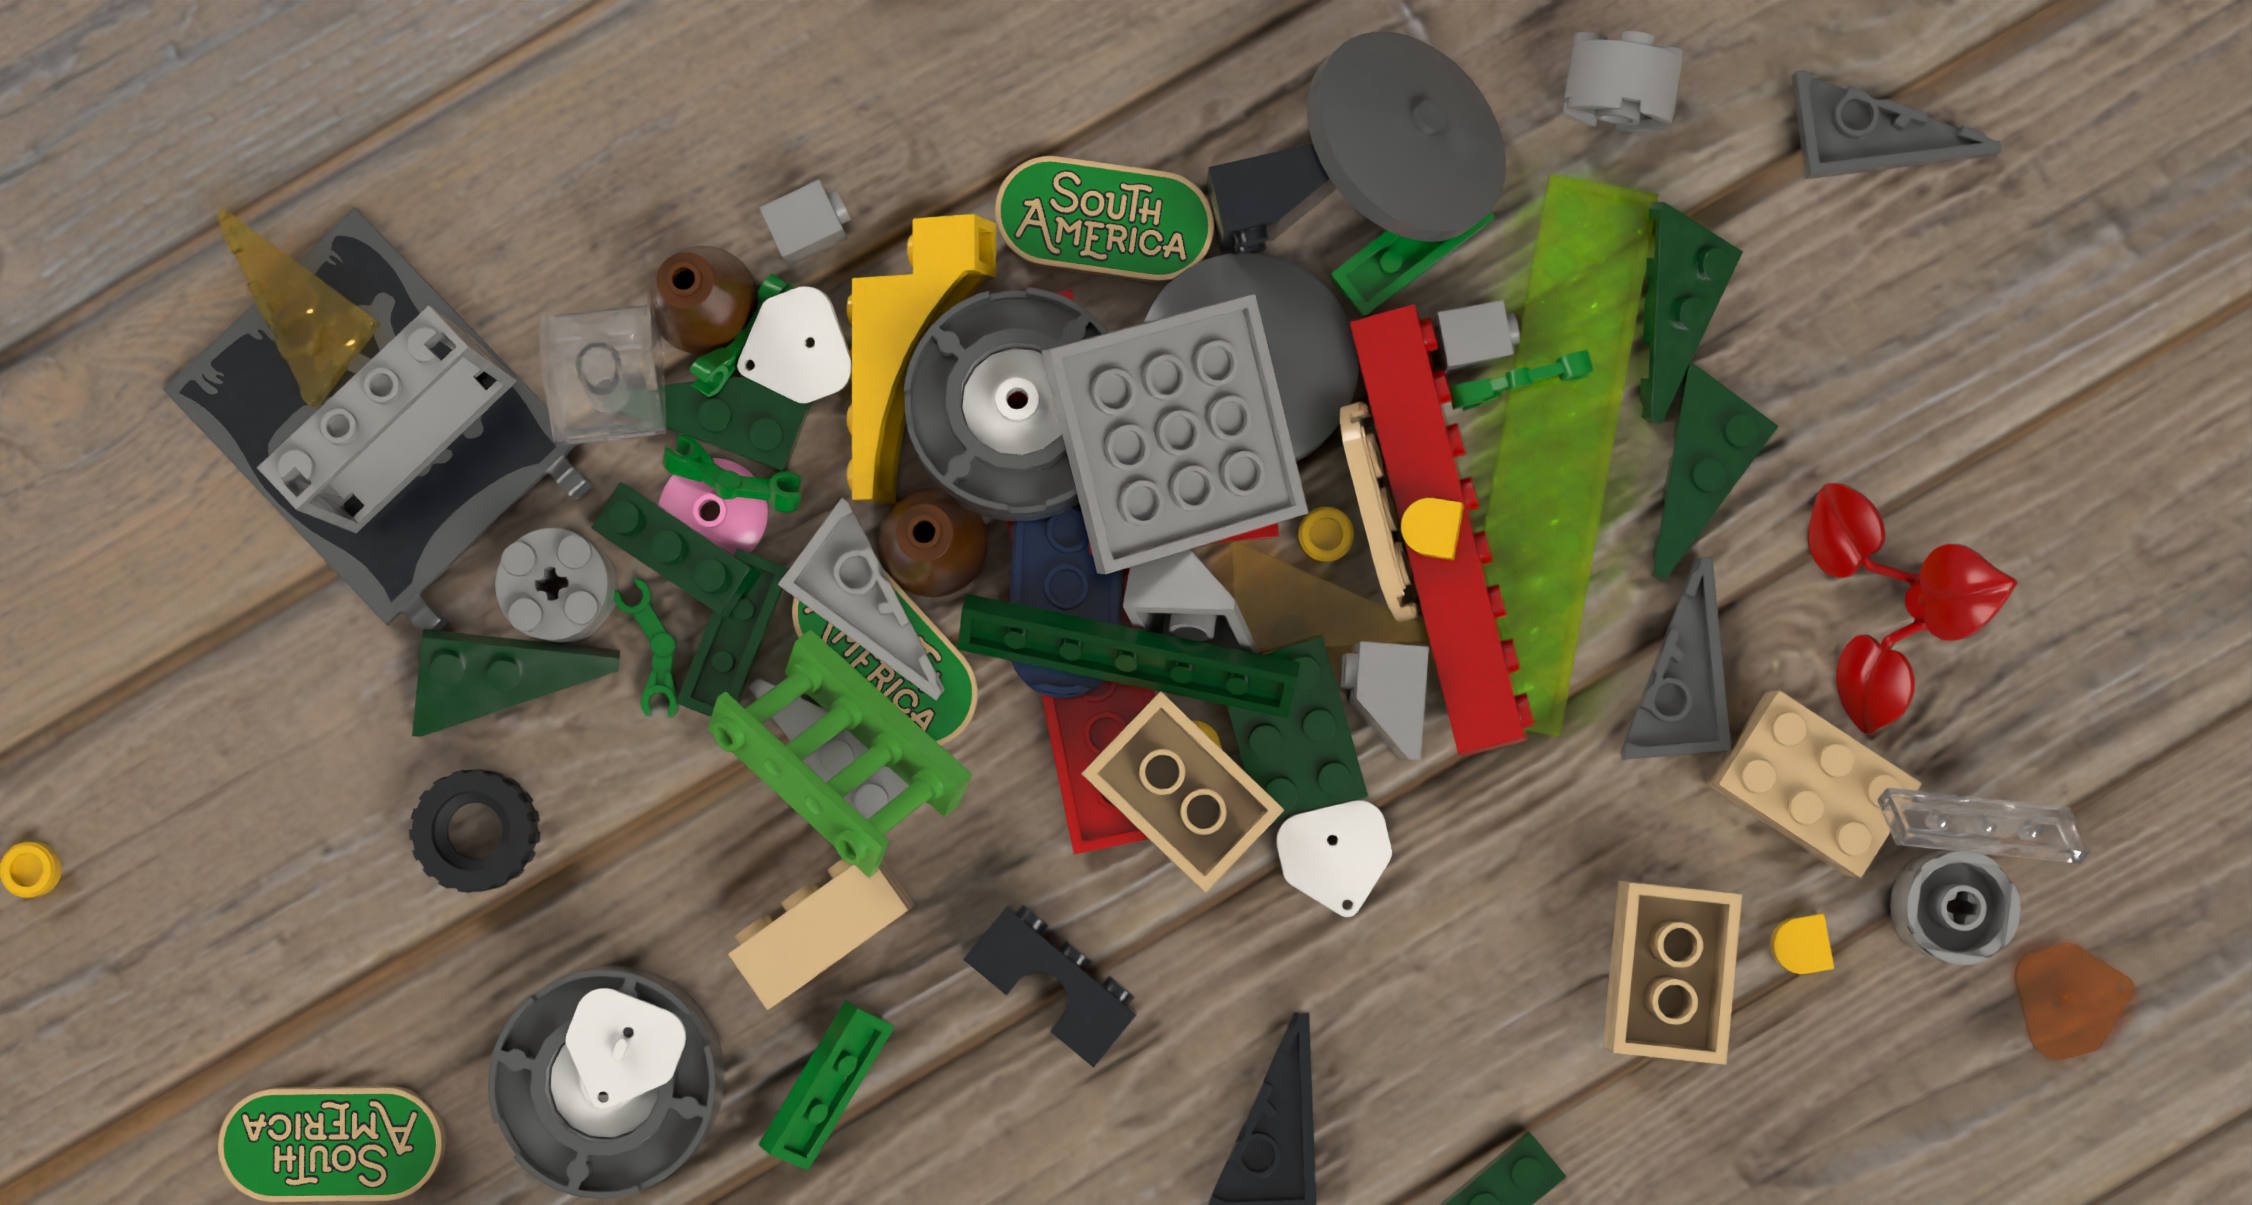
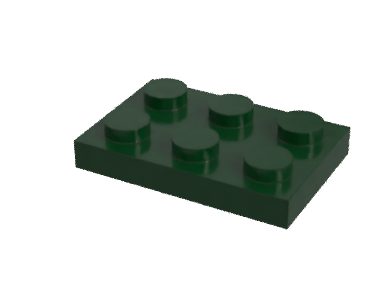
[1226,634,1368,824]

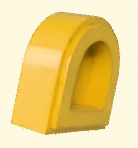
[1401,498,1464,561]
[1770,913,1834,974]

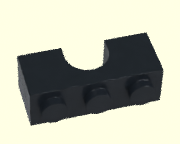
[963,905,1137,1068]

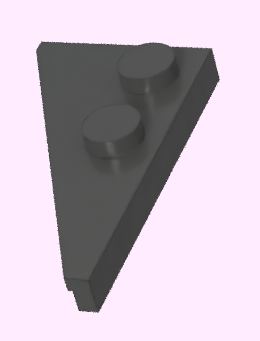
[1791,70,2002,179]
[1620,557,1731,760]

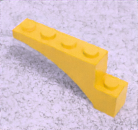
[847,214,996,504]

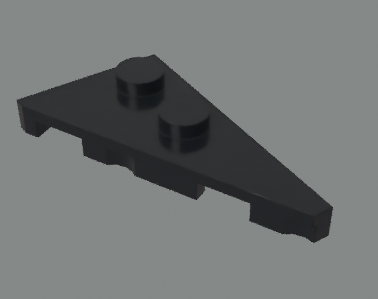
[1208,1011,1316,1205]

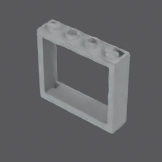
[257,305,517,533]

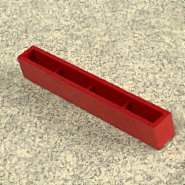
[1350,304,1535,757]

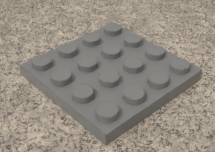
[1041,294,1308,574]

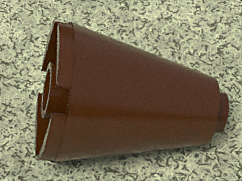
[648,246,759,356]
[878,487,988,597]

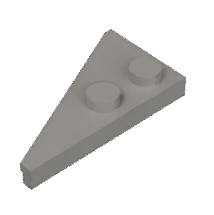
[778,498,945,701]
[748,678,909,820]

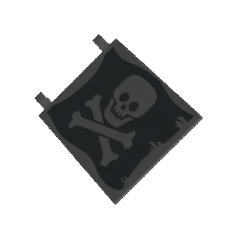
[163,207,593,634]

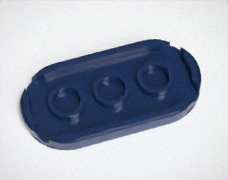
[1010,504,1123,698]

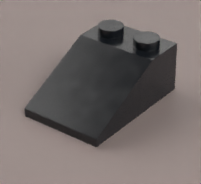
[1206,144,1337,255]

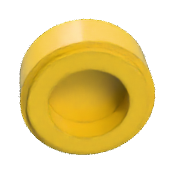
[1298,507,1354,563]
[0,842,62,898]

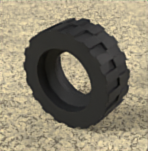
[409,769,541,893]

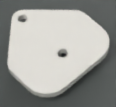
[737,286,852,403]
[1276,800,1392,917]
[566,988,686,1110]

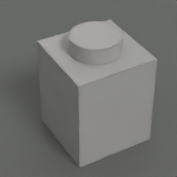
[759,179,851,267]
[1432,300,1520,373]

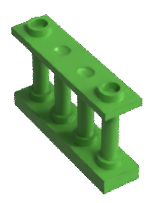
[707,630,973,878]

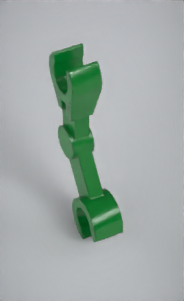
[689,274,795,397]
[1450,350,1594,411]
[662,434,802,513]
[614,578,680,718]

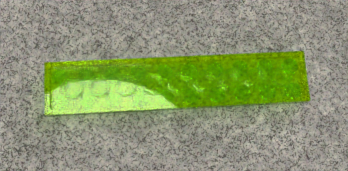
[1483,174,1659,737]

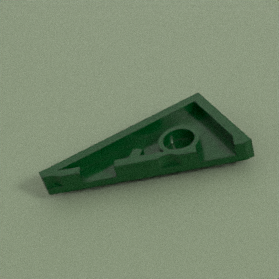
[1640,202,1743,424]
[1652,363,1779,582]
[602,376,813,471]
[412,629,620,737]

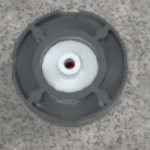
[904,287,1108,521]
[488,965,725,1199]

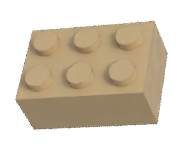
[1706,690,1922,878]
[1081,691,1284,893]
[728,859,916,1010]
[1603,880,1742,1065]

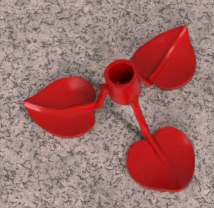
[1808,483,2017,735]

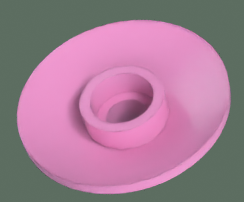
[659,458,769,555]

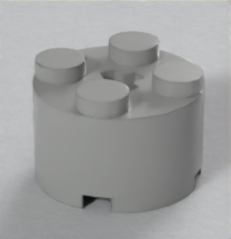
[1563,31,1683,133]
[495,528,619,643]
[1890,850,2021,965]

